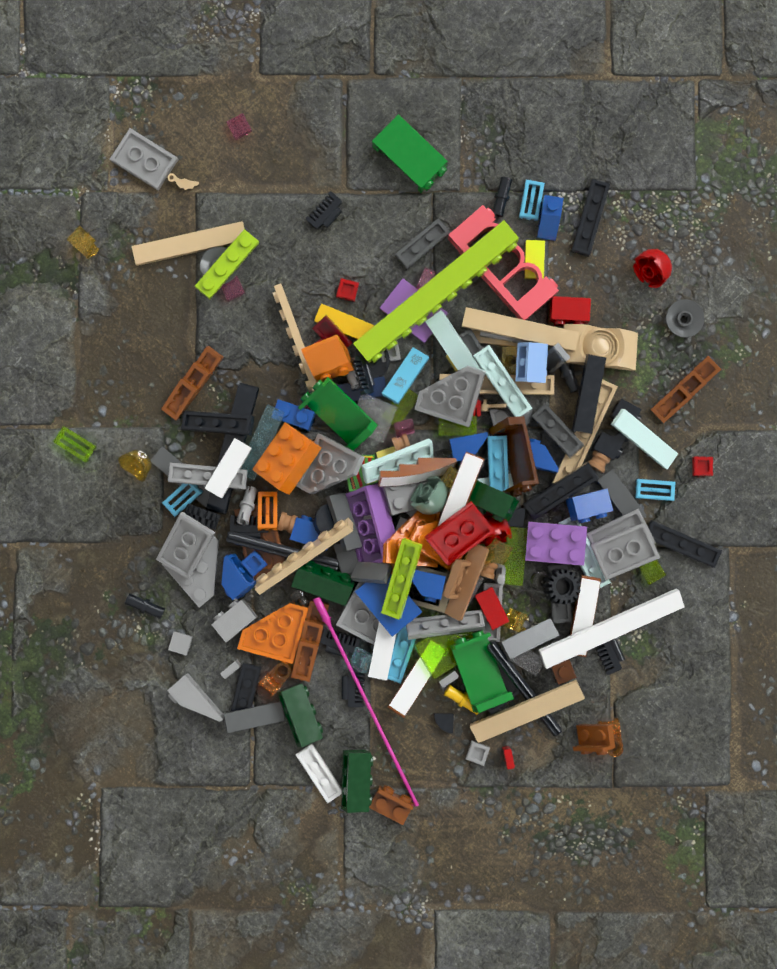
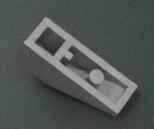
[167,673,224,722]

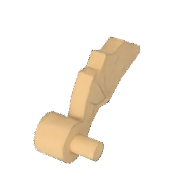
[168,173,199,190]
[481,399,506,412]

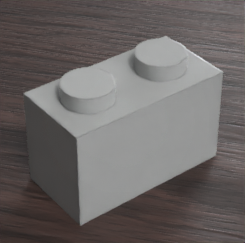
[211,599,258,642]

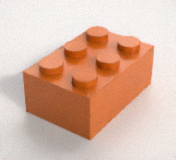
[252,422,322,495]

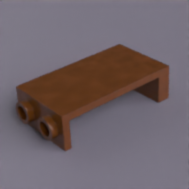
[488,416,539,497]

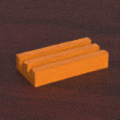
[258,492,277,530]

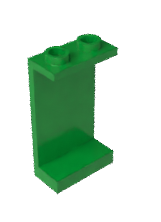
[372,114,448,193]
[298,377,378,451]
[450,630,514,713]

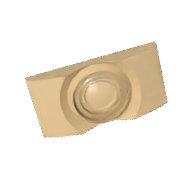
[563,324,638,371]

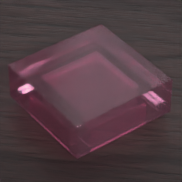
[226,113,252,140]
[222,275,245,301]
[393,418,415,437]

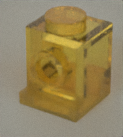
[67,226,99,259]
[501,347,517,374]

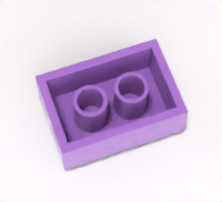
[525,522,587,566]

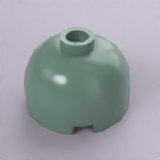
[410,476,449,515]

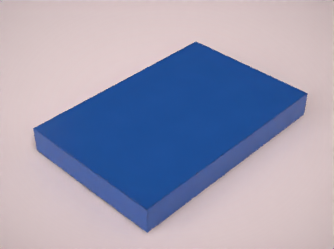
[355,574,422,637]

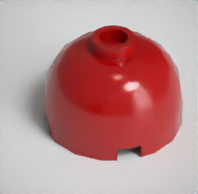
[633,249,672,288]
[479,514,512,547]

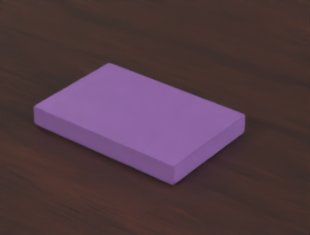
[380,279,448,344]

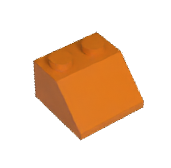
[301,335,354,382]

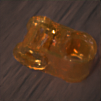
[257,661,293,697]
[598,718,623,757]

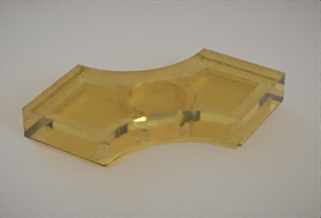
[463,539,513,570]

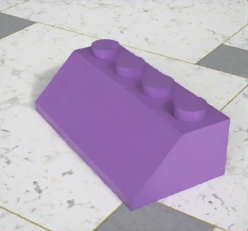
[346,484,395,563]

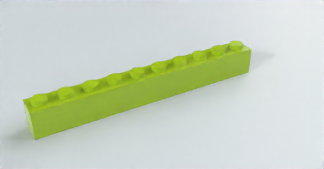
[353,220,519,363]

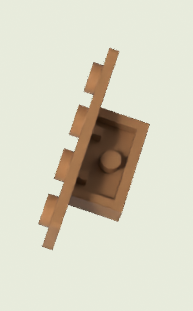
[442,544,489,621]

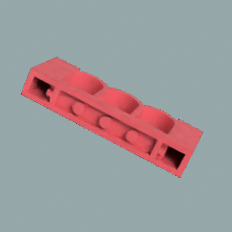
[448,205,559,320]

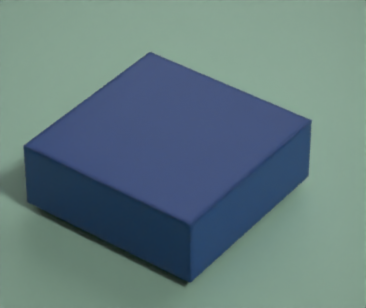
[240,550,268,577]

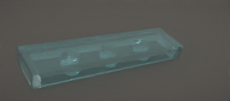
[240,404,285,481]

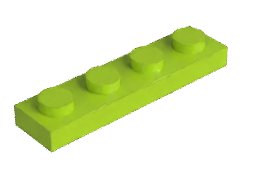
[195,229,259,300]
[381,538,423,620]

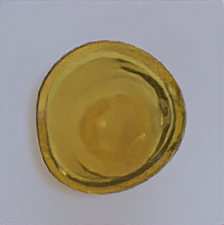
[118,450,152,482]

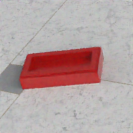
[475,587,510,630]

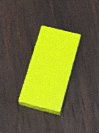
[524,240,545,279]

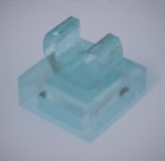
[350,647,373,673]

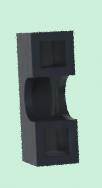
[591,398,642,461]

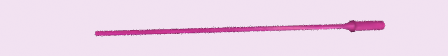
[313,596,419,807]

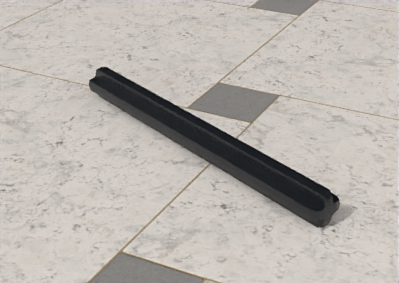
[226,531,339,570]
[487,641,562,736]

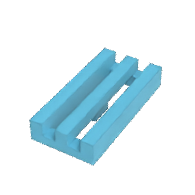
[519,180,545,221]
[635,479,675,501]
[162,484,203,517]

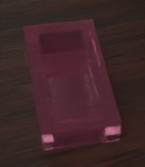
[416,267,436,289]

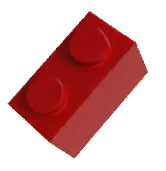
[549,296,591,326]

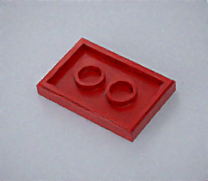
[424,501,495,566]

